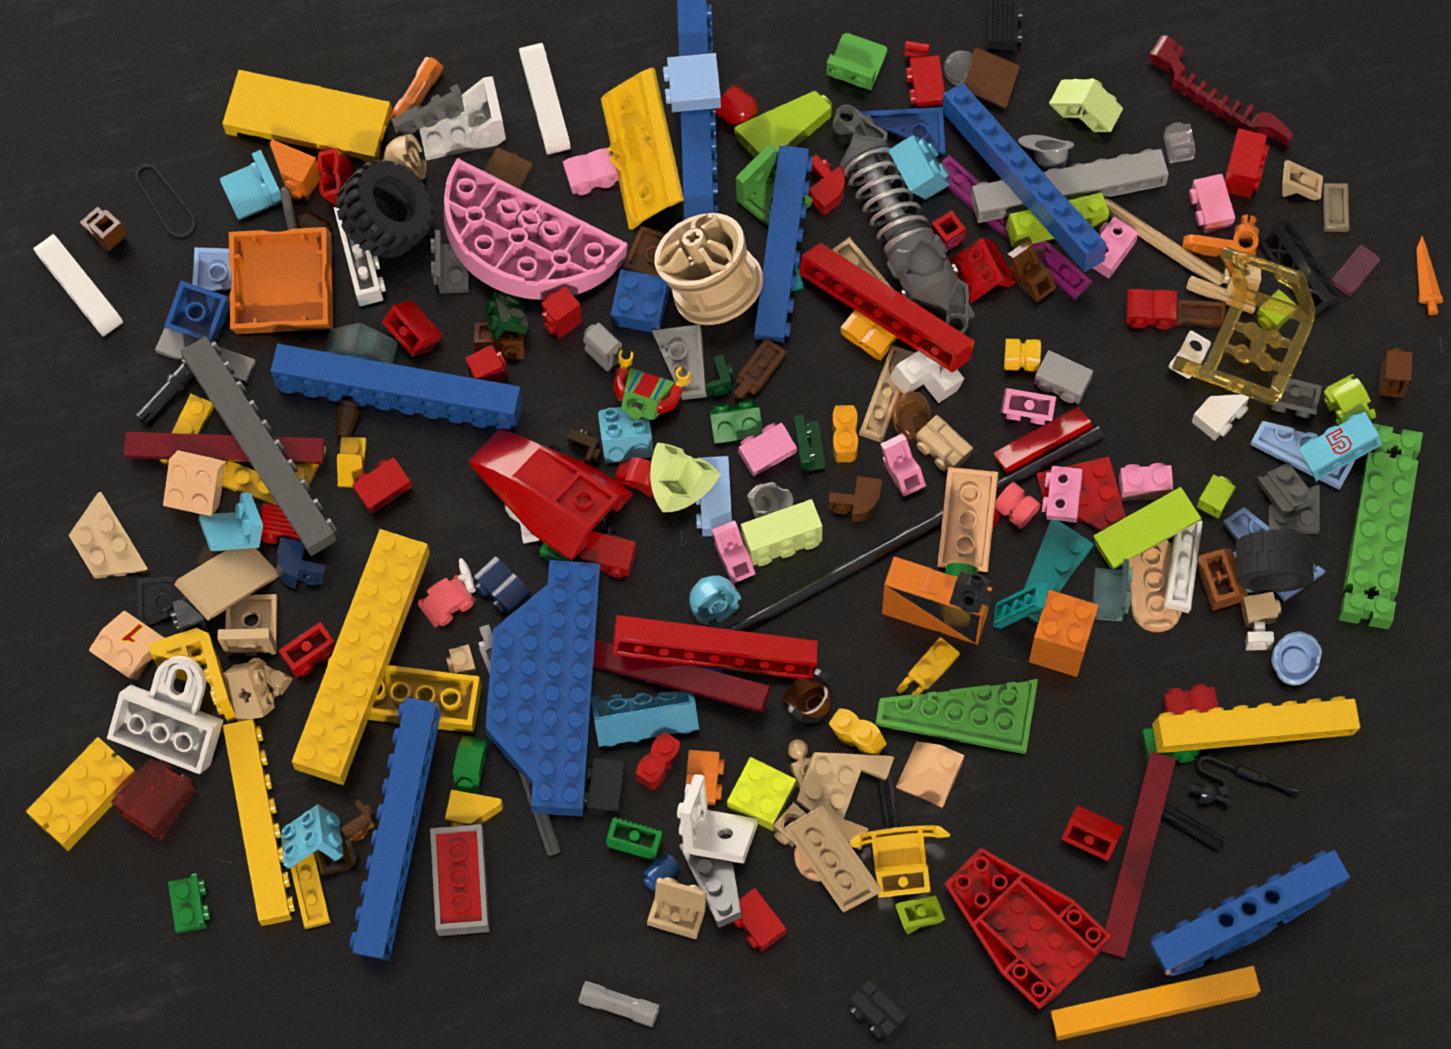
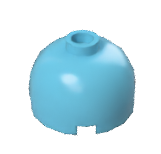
[689,576,741,625]

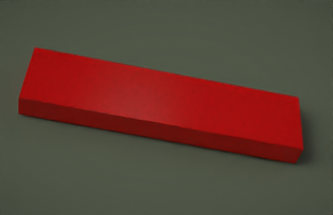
[993,407,1092,474]

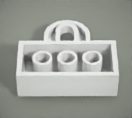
[107,656,223,774]

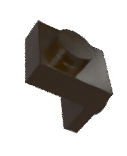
[567,429,602,465]
[314,839,357,876]

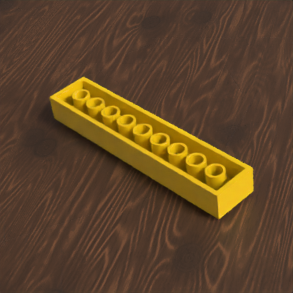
[292,529,430,785]

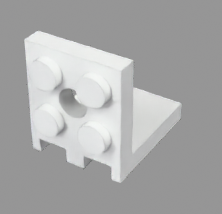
[677,774,758,863]

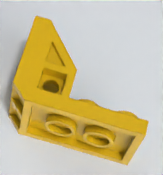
[148,628,237,722]

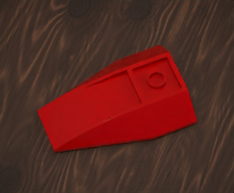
[469,429,633,561]
[945,848,1111,1010]

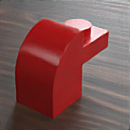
[809,155,845,216]
[614,457,654,497]

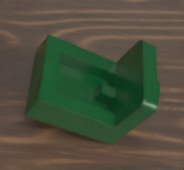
[706,354,733,396]

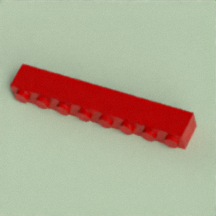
[798,243,975,373]
[612,615,817,680]

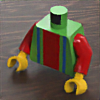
[613,349,691,420]

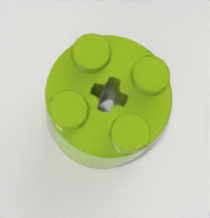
[1323,374,1376,426]

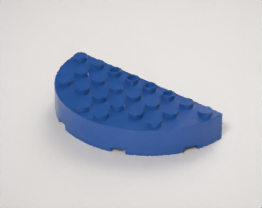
[1150,850,1350,976]

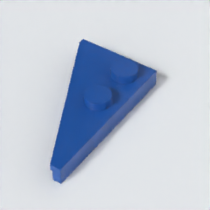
[860,107,945,155]

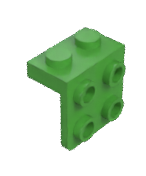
[827,33,887,90]

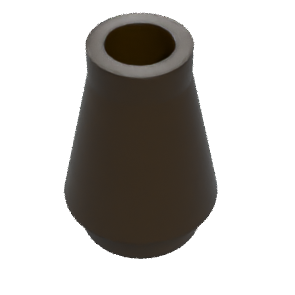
[336,401,360,437]

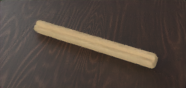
[1105,198,1223,286]

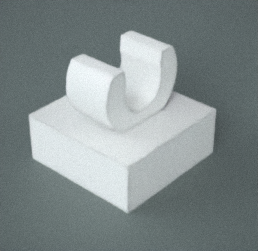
[1245,621,1274,650]

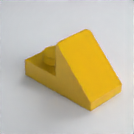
[337,437,367,487]

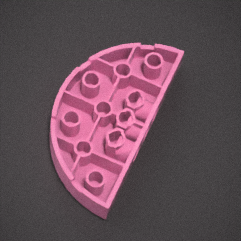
[444,158,628,300]

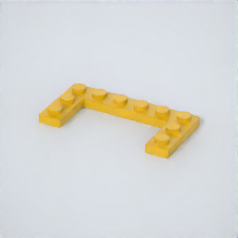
[160,394,326,506]

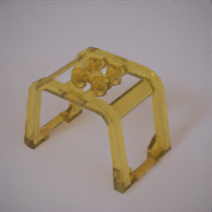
[1172,246,1315,406]

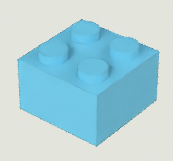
[888,135,950,199]

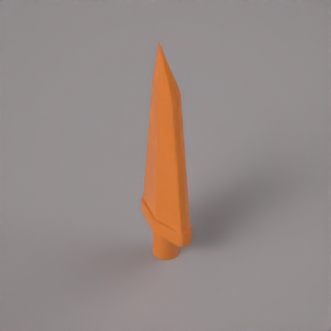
[1416,235,1443,315]

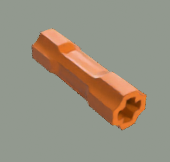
[390,57,444,119]

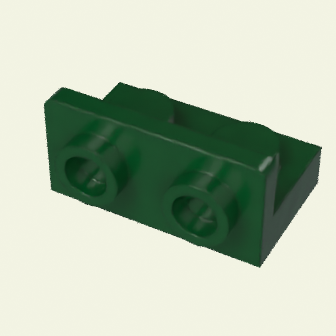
[794,414,825,472]

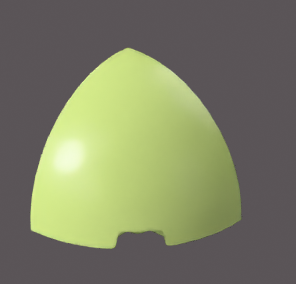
[650,443,721,512]

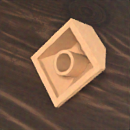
[896,741,964,808]

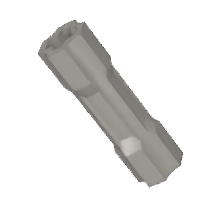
[579,981,660,1027]

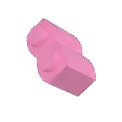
[563,148,619,195]

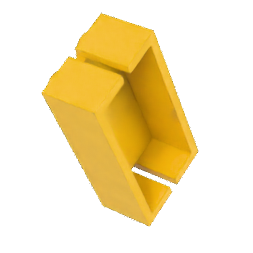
[26,737,139,851]

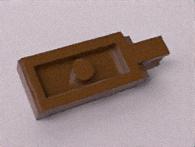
[734,338,787,402]

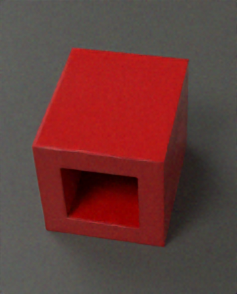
[931,210,966,251]

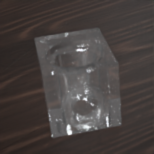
[1164,122,1196,163]

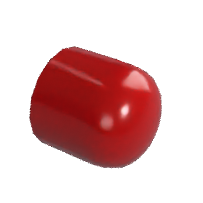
[715,85,759,127]

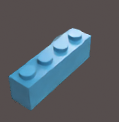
[591,691,699,747]

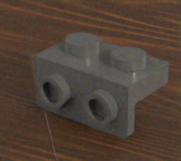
[1266,375,1322,419]

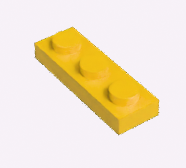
[291,853,331,929]

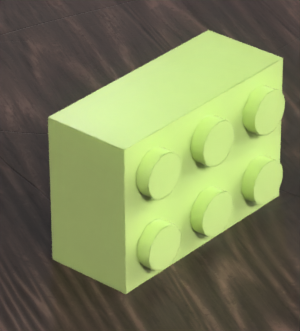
[741,499,822,566]

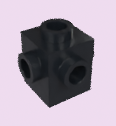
[949,571,992,614]

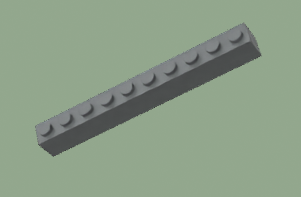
[180,336,337,556]

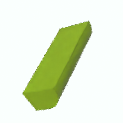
[1094,487,1201,569]

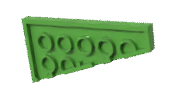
[875,679,1038,754]

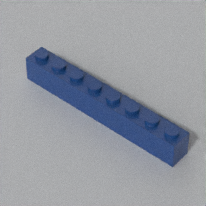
[754,145,813,343]

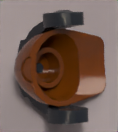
[783,668,832,723]

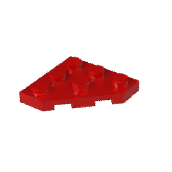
[1036,457,1126,532]

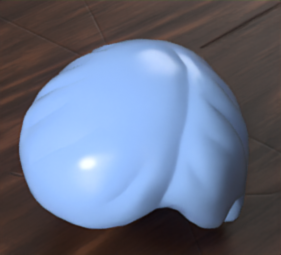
[1271,631,1322,685]

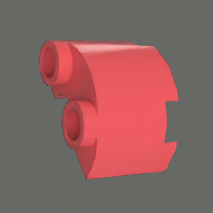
[418,575,476,628]

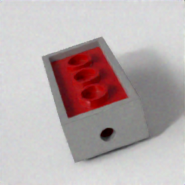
[430,824,490,936]

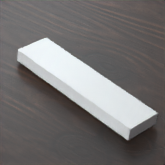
[1164,520,1202,613]

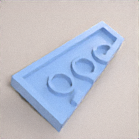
[193,248,232,293]
[1250,421,1355,490]

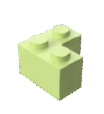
[1049,79,1123,132]

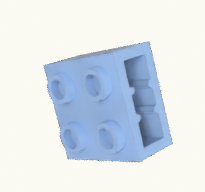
[663,53,721,112]

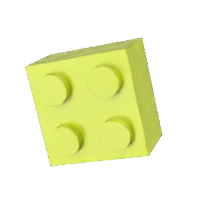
[727,757,796,831]

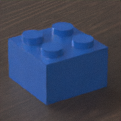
[611,270,669,332]
[164,281,230,343]

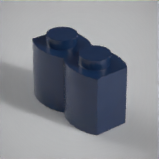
[474,556,531,616]

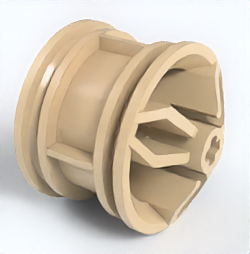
[655,213,764,325]

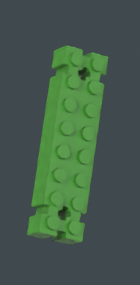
[1339,424,1423,630]

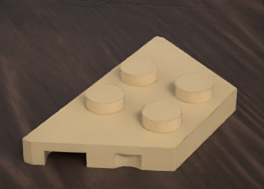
[69,492,149,578]

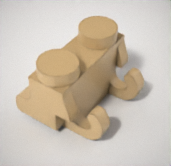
[249,658,292,699]

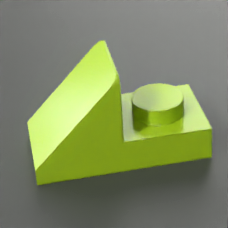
[895,896,945,934]

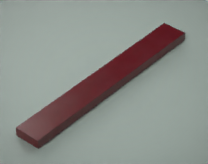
[124,432,325,465]
[593,639,771,712]
[1100,752,1176,958]

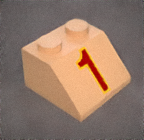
[89,611,164,680]

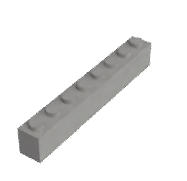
[971,149,1169,223]

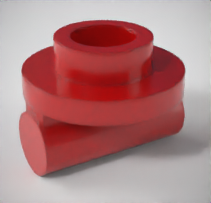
[904,41,930,61]

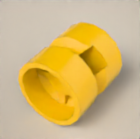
[1004,339,1041,372]

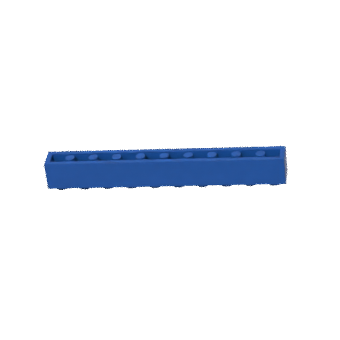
[943,83,1106,272]

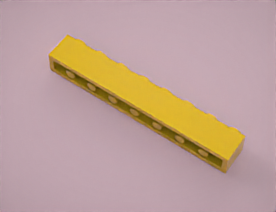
[1152,696,1360,753]
[223,719,295,926]

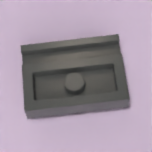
[1257,463,1315,518]

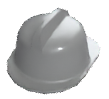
[1019,135,1074,169]

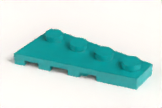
[1024,520,1094,625]

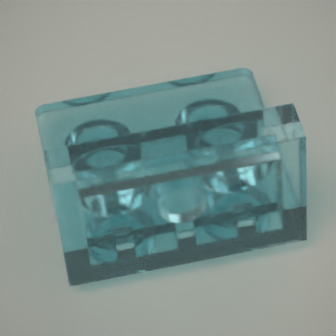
[1093,559,1133,621]

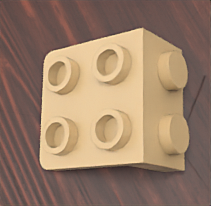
[647,878,707,939]

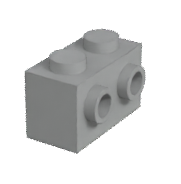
[1034,350,1093,404]

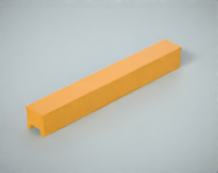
[1050,966,1260,1041]

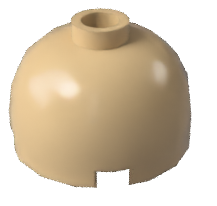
[382,134,427,181]

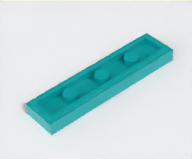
[992,582,1048,629]

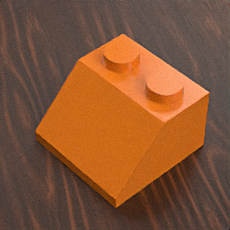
[270,139,321,201]

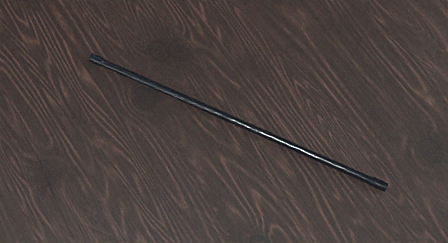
[644,425,1104,686]

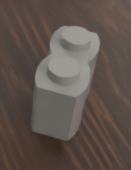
[583,323,623,371]

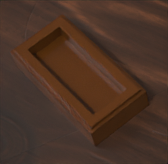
[1175,300,1226,328]

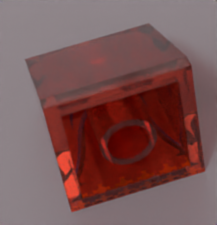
[111,758,196,841]

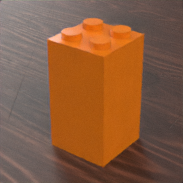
[1029,590,1098,677]

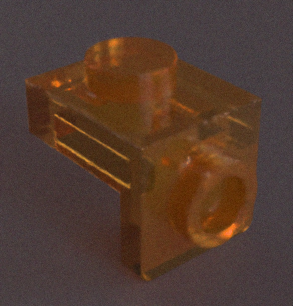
[341,800,375,841]

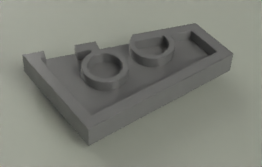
[391,84,465,137]

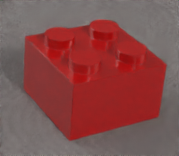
[1224,128,1269,198]

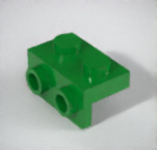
[709,400,763,444]

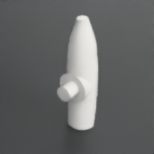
[458,558,476,593]

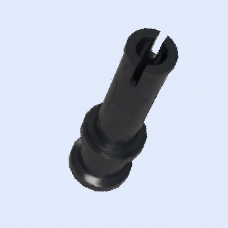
[135,359,194,425]

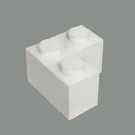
[890,351,964,403]

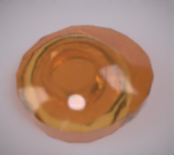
[893,392,931,439]

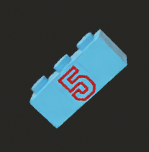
[1298,412,1383,481]

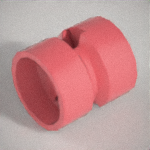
[995,482,1041,529]

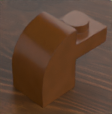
[80,207,128,251]
[1008,241,1056,302]
[828,476,882,522]

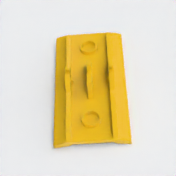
[601,68,684,230]

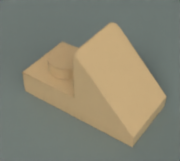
[1282,160,1323,201]

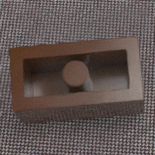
[1379,348,1412,397]

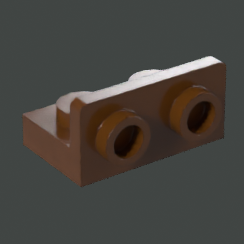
[474,322,525,360]

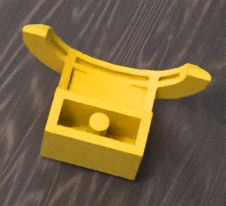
[849,825,950,898]

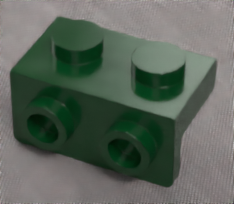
[485,291,529,340]

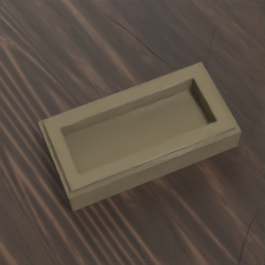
[1322,183,1349,232]

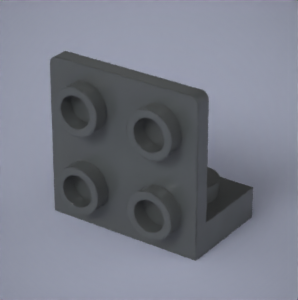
[431,230,469,293]

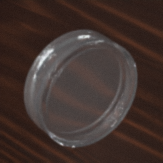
[944,51,972,85]

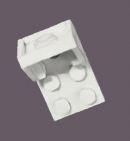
[419,76,506,160]

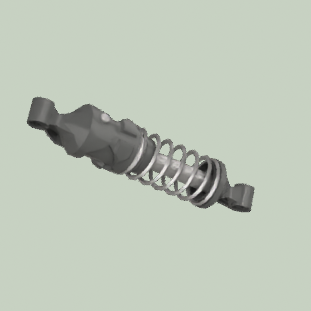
[832,105,975,334]

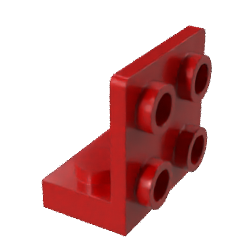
[950,238,1016,304]

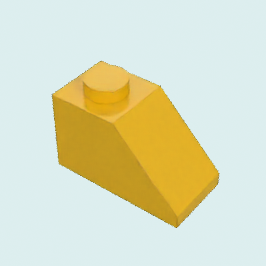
[445,790,503,827]

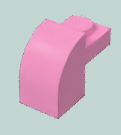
[880,433,926,496]
[711,521,755,584]

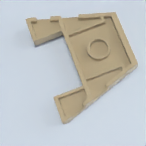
[796,752,894,851]

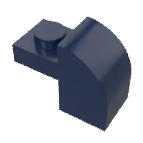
[276,537,326,589]

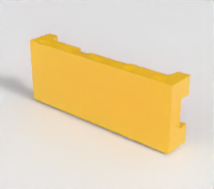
[222,70,392,163]

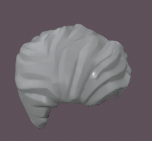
[747,482,794,518]

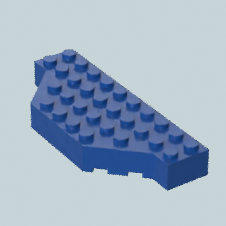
[486,560,600,816]

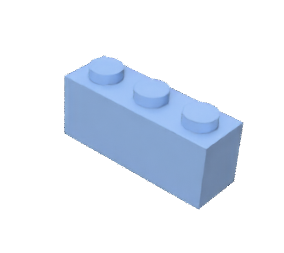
[696,456,732,536]

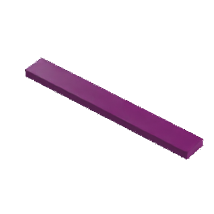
[940,155,1092,300]

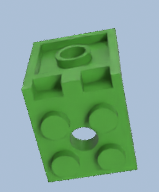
[736,144,812,227]

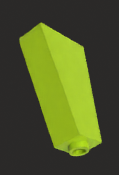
[734,91,832,163]

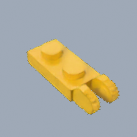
[896,637,960,696]

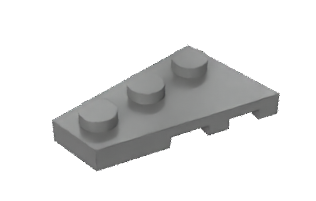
[652,324,707,400]

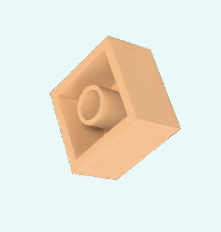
[163,451,226,516]

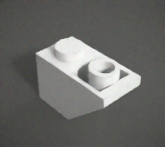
[1192,394,1249,441]

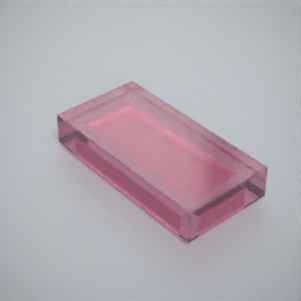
[1331,244,1381,297]

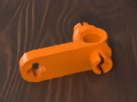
[1182,215,1259,263]

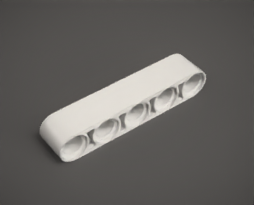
[519,43,571,155]
[33,234,123,337]

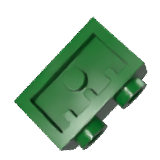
[168,873,211,934]

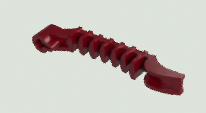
[1148,35,1292,148]

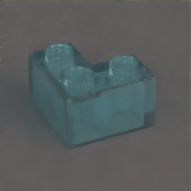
[325,323,398,364]

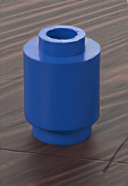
[643,854,681,891]

